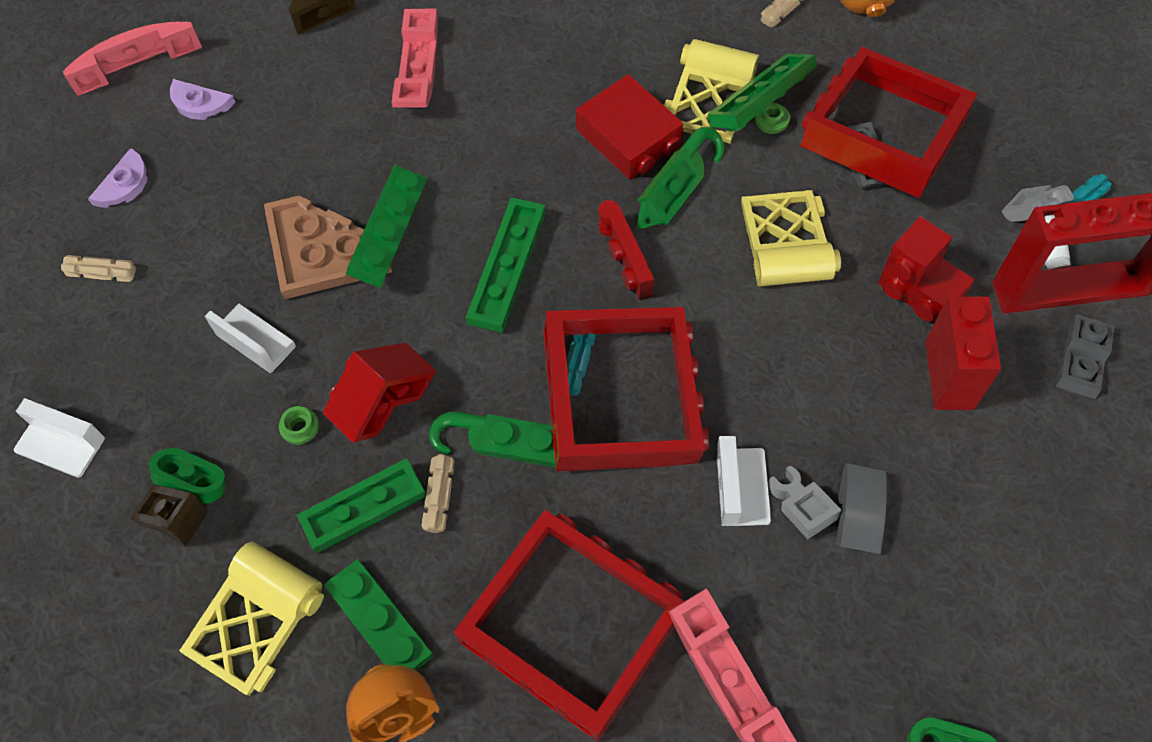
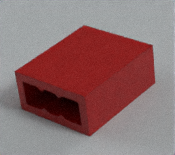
[575,74,683,180]
[925,297,1001,410]

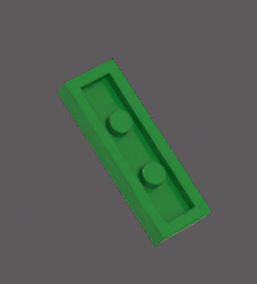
[297,458,426,554]
[324,559,433,670]

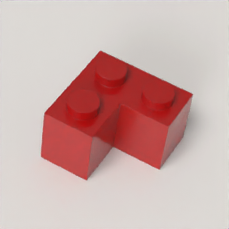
[878,216,975,323]
[323,342,436,443]

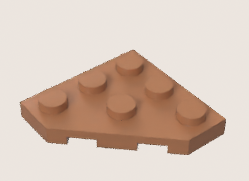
[264,195,392,299]

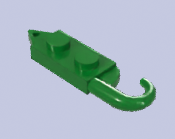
[637,126,724,229]
[429,411,578,468]

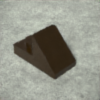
[288,0,356,35]
[130,484,208,547]

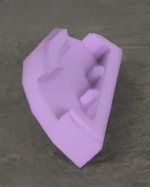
[170,79,235,120]
[88,148,147,208]

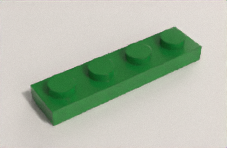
[707,53,817,131]
[346,165,427,288]
[466,197,546,333]

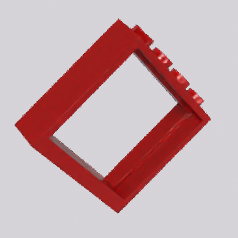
[800,47,978,198]
[992,193,1152,314]
[543,307,709,472]
[453,510,684,742]

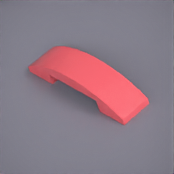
[392,9,438,108]
[63,22,202,96]
[668,589,797,742]

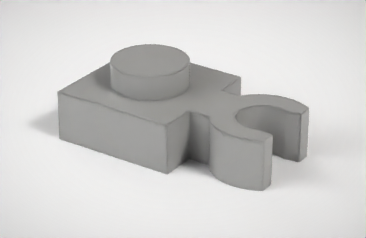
[1002,185,1074,222]
[769,466,841,539]

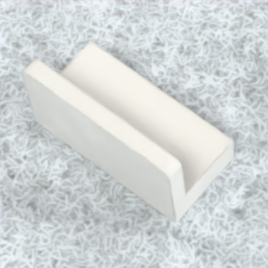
[204,304,296,373]
[14,398,105,478]
[716,436,771,526]

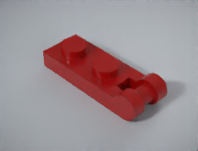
[598,200,654,301]

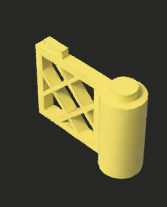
[664,39,759,143]
[741,190,841,287]
[179,542,324,696]

